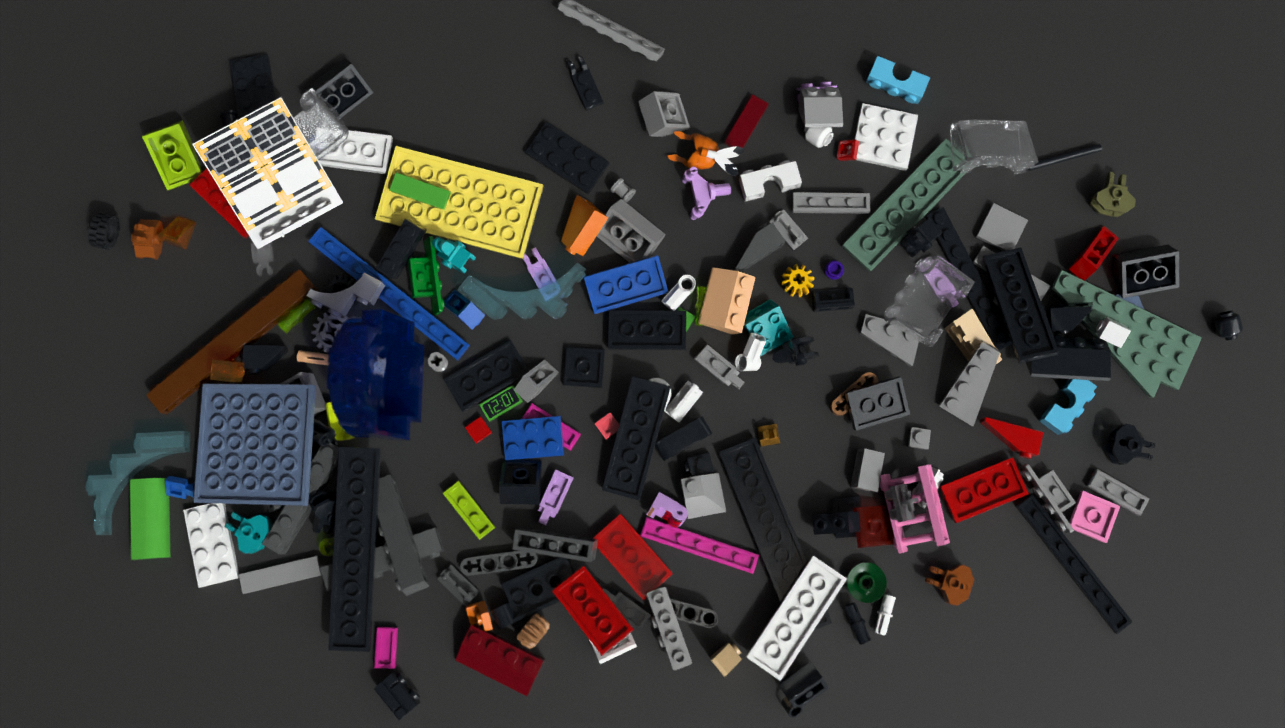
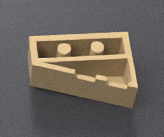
[944,309,1002,364]

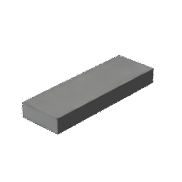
[1086,469,1149,516]

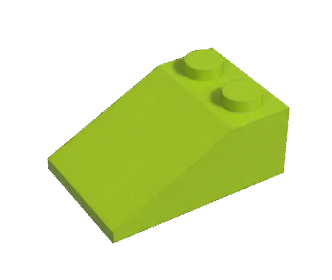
[142,120,202,190]

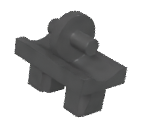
[885,484,919,522]

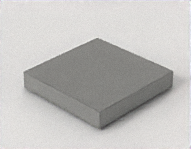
[976,203,1028,251]

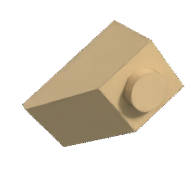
[709,642,742,677]

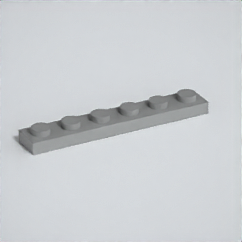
[558,0,665,61]

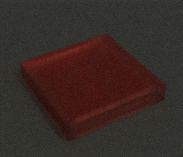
[853,505,894,548]

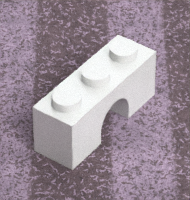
[739,160,802,202]

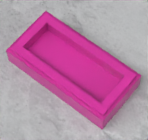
[374,627,398,669]

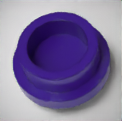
[825,260,844,280]

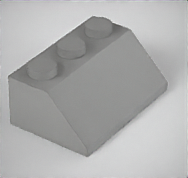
[597,199,666,263]

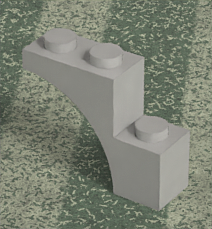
[307,273,385,317]

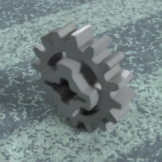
[311,313,355,354]

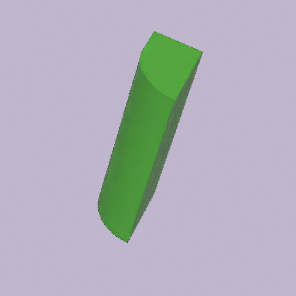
[130,478,170,560]

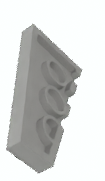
[939,341,1000,426]

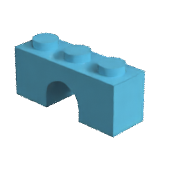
[866,56,930,104]
[1039,379,1097,435]

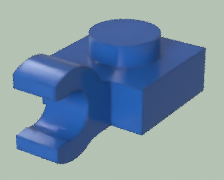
[165,476,195,499]

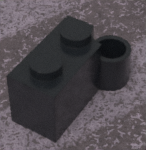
[778,662,829,718]

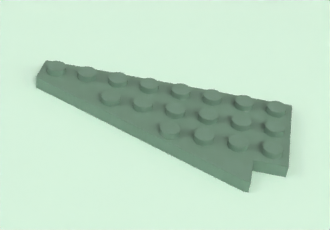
[1052,270,1202,398]

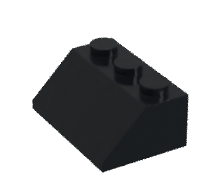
[301,58,373,127]
[1112,245,1179,298]

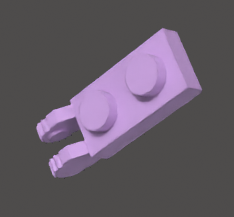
[523,247,563,302]

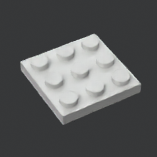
[854,103,918,171]

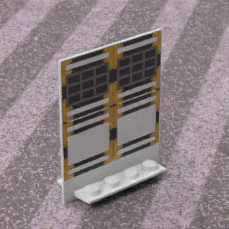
[193,97,343,249]

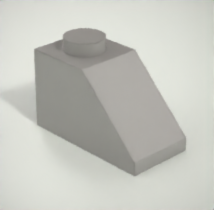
[514,360,559,403]

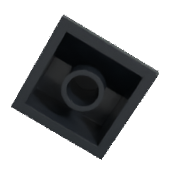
[499,460,542,505]

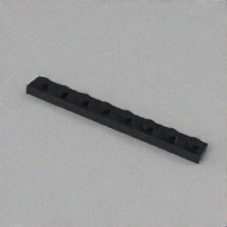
[925,207,1012,350]

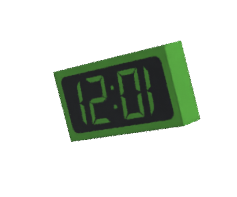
[480,385,523,422]

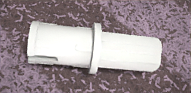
[874,594,896,635]

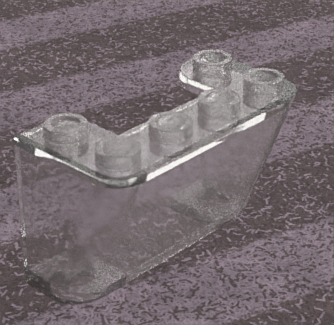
[950,120,1038,174]
[884,255,975,347]

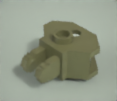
[1090,172,1136,217]

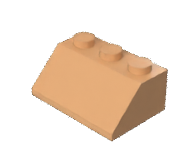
[698,268,755,334]

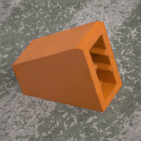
[561,195,608,256]

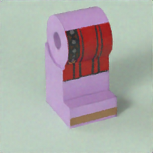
[646,492,688,527]

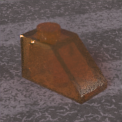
[210,359,245,382]

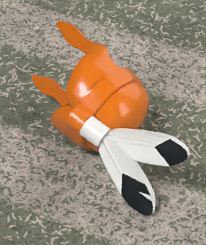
[668,131,744,176]

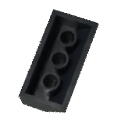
[1026,336,1111,381]

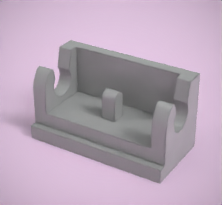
[851,448,885,492]

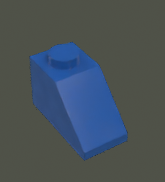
[444,289,485,330]

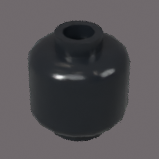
[1213,310,1243,340]

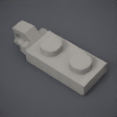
[694,344,744,389]

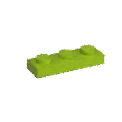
[443,481,496,540]

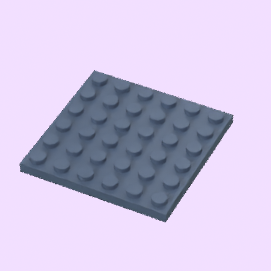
[194,384,316,506]

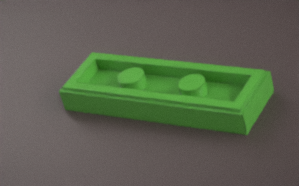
[389,173,451,210]

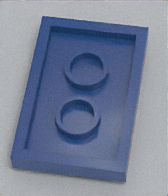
[502,416,564,460]

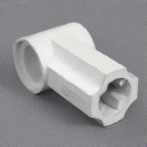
[661,275,696,311]
[735,333,766,371]

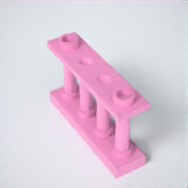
[879,465,950,554]

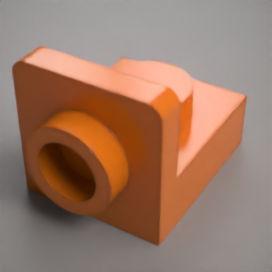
[466,600,493,631]

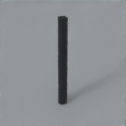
[1027,144,1102,171]

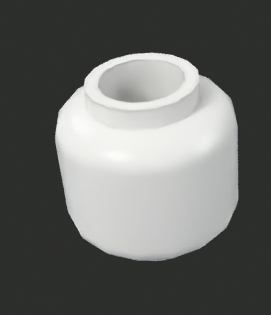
[804,127,833,148]

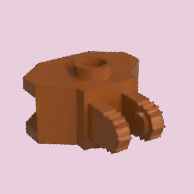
[131,219,164,260]
[924,565,974,606]

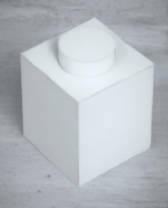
[1096,317,1131,348]

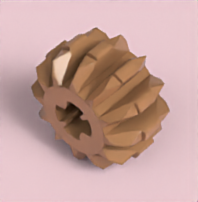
[517,613,550,649]

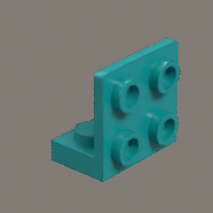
[743,299,793,356]

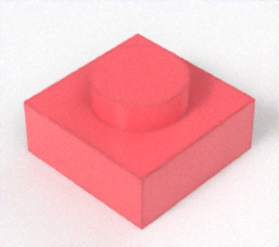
[595,412,619,440]

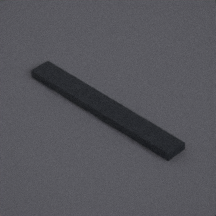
[1015,494,1133,634]

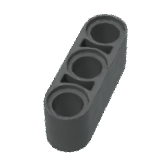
[670,598,718,628]

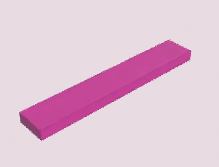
[640,517,759,574]

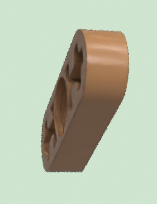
[830,372,878,416]

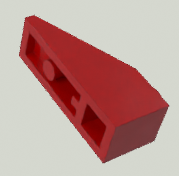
[1069,226,1119,281]
[980,417,1044,459]

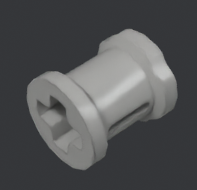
[611,178,636,203]
[428,352,448,372]

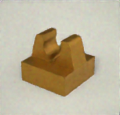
[757,424,780,447]

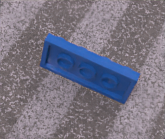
[583,255,669,314]

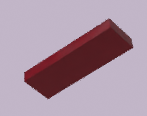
[724,95,769,148]

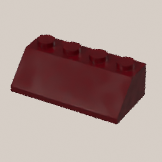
[455,624,545,696]

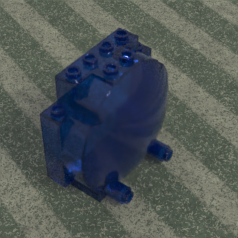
[327,309,424,440]

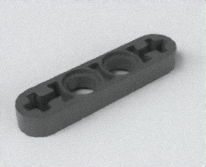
[460,551,538,576]

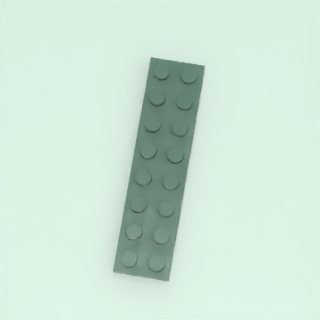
[842,139,974,272]

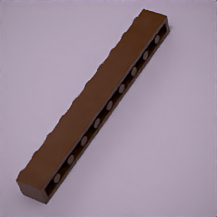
[146,269,319,415]

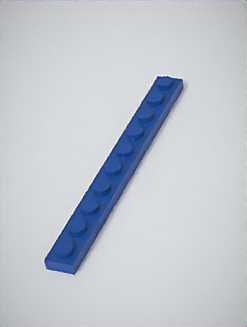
[308,227,470,361]

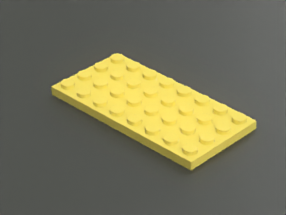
[375,146,543,259]

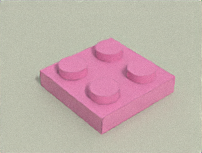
[1069,491,1120,543]

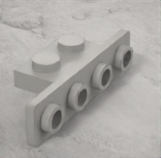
[1021,464,1076,533]
[647,587,692,670]

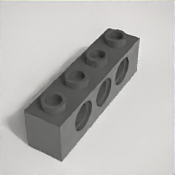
[513,527,598,562]

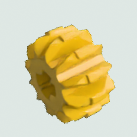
[781,264,814,297]

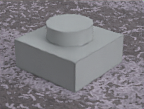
[908,427,931,450]

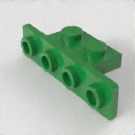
[407,236,444,315]

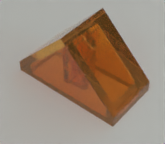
[158,216,196,250]

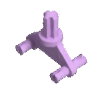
[682,167,731,220]

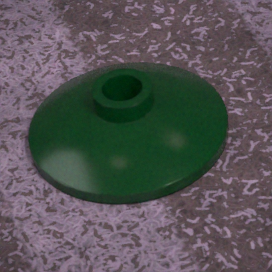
[847,563,887,603]

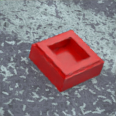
[837,139,859,161]
[465,417,492,444]

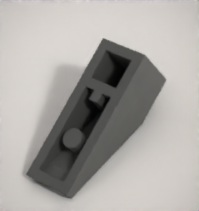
[735,222,785,272]

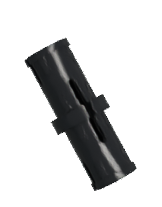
[844,602,871,645]

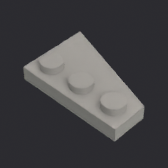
[860,314,922,367]

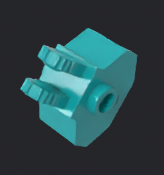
[432,237,476,274]
[224,512,273,554]

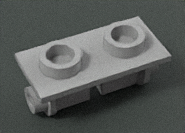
[769,210,808,250]

